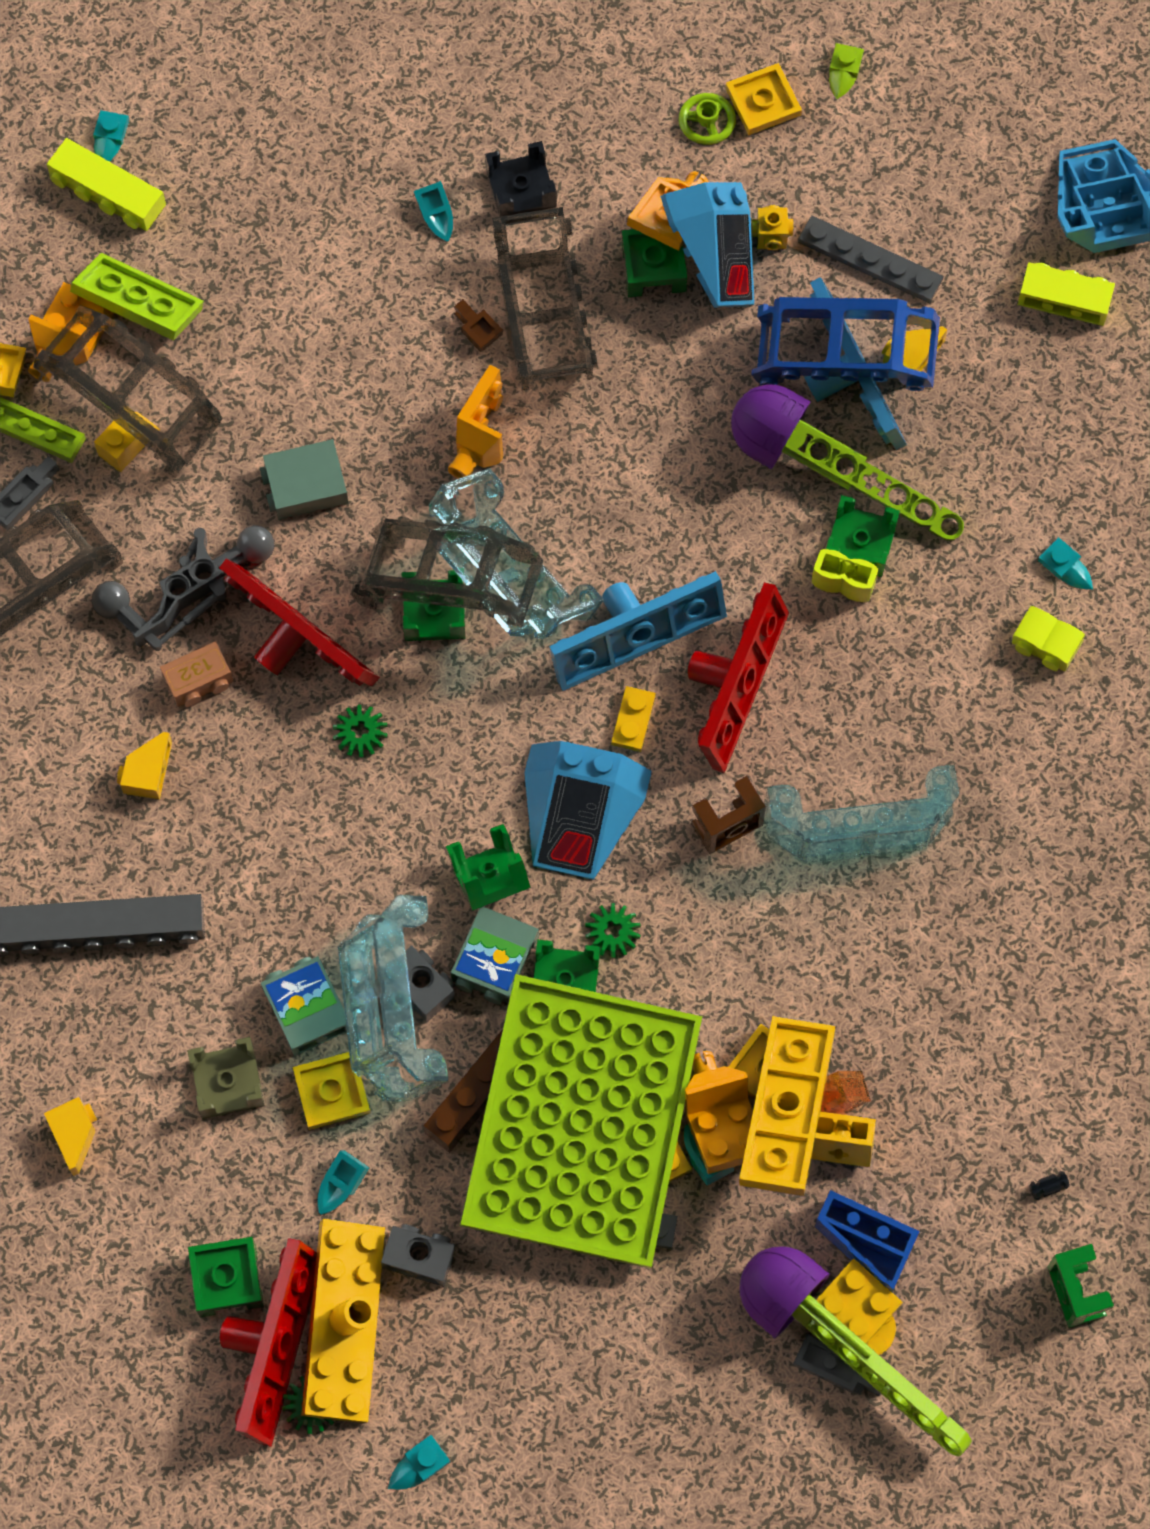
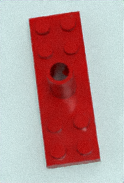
[219,558,380,686]
[688,582,789,773]
[220,1238,317,1447]

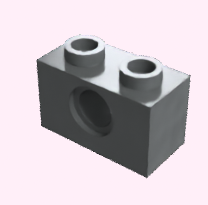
[383,945,455,1022]
[381,1224,456,1287]

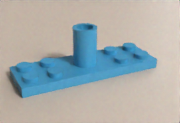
[804,277,907,450]
[549,571,727,691]

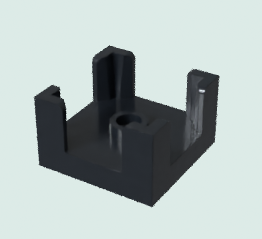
[485,141,557,220]

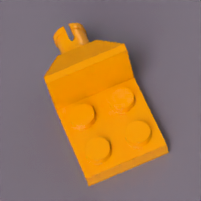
[627,171,708,251]
[28,282,114,382]
[448,365,504,482]
[685,1051,753,1174]

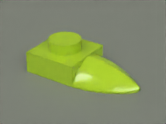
[829,43,864,99]

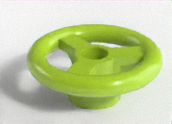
[678,93,736,145]

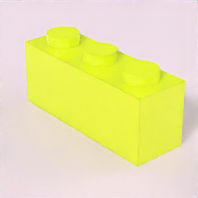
[1017,262,1115,326]

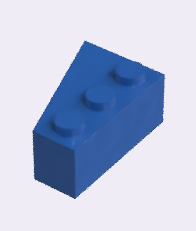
[815,1190,920,1292]

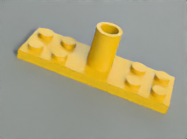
[739,1016,835,1196]
[301,1219,385,1423]

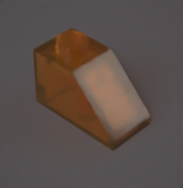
[820,1071,871,1114]

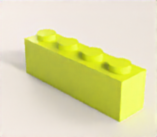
[47,138,166,231]

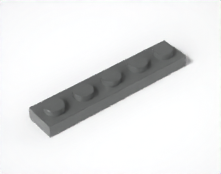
[798,215,944,304]

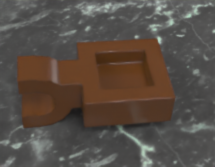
[454,299,503,352]

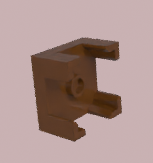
[691,776,766,854]

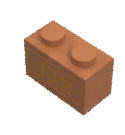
[160,641,234,707]

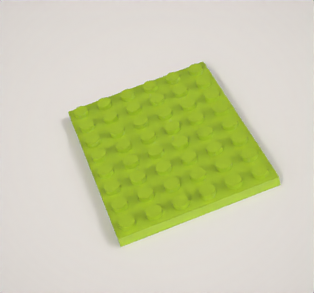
[460,974,702,1269]

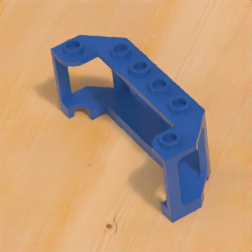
[751,297,940,391]

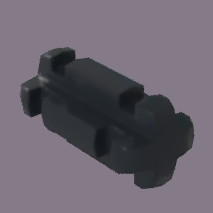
[1029,1171,1070,1200]

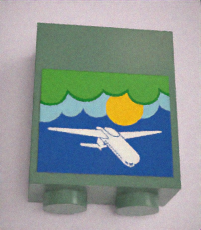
[451,907,539,1005]
[261,956,352,1056]

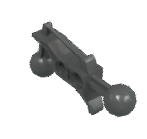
[91,525,275,651]

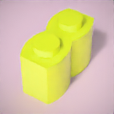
[811,549,878,602]
[1012,606,1085,671]

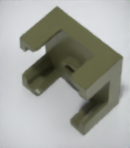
[187,1037,265,1119]

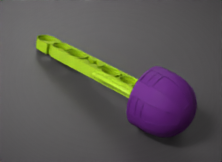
[731,385,964,541]
[740,1247,972,1457]

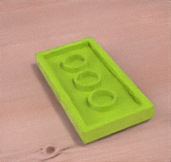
[70,253,204,341]

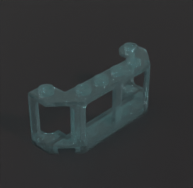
[428,468,604,639]
[765,764,959,865]
[338,895,448,1101]

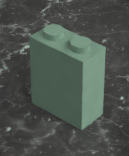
[260,439,349,520]

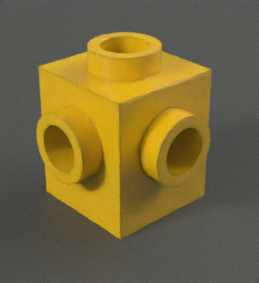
[751,205,794,250]

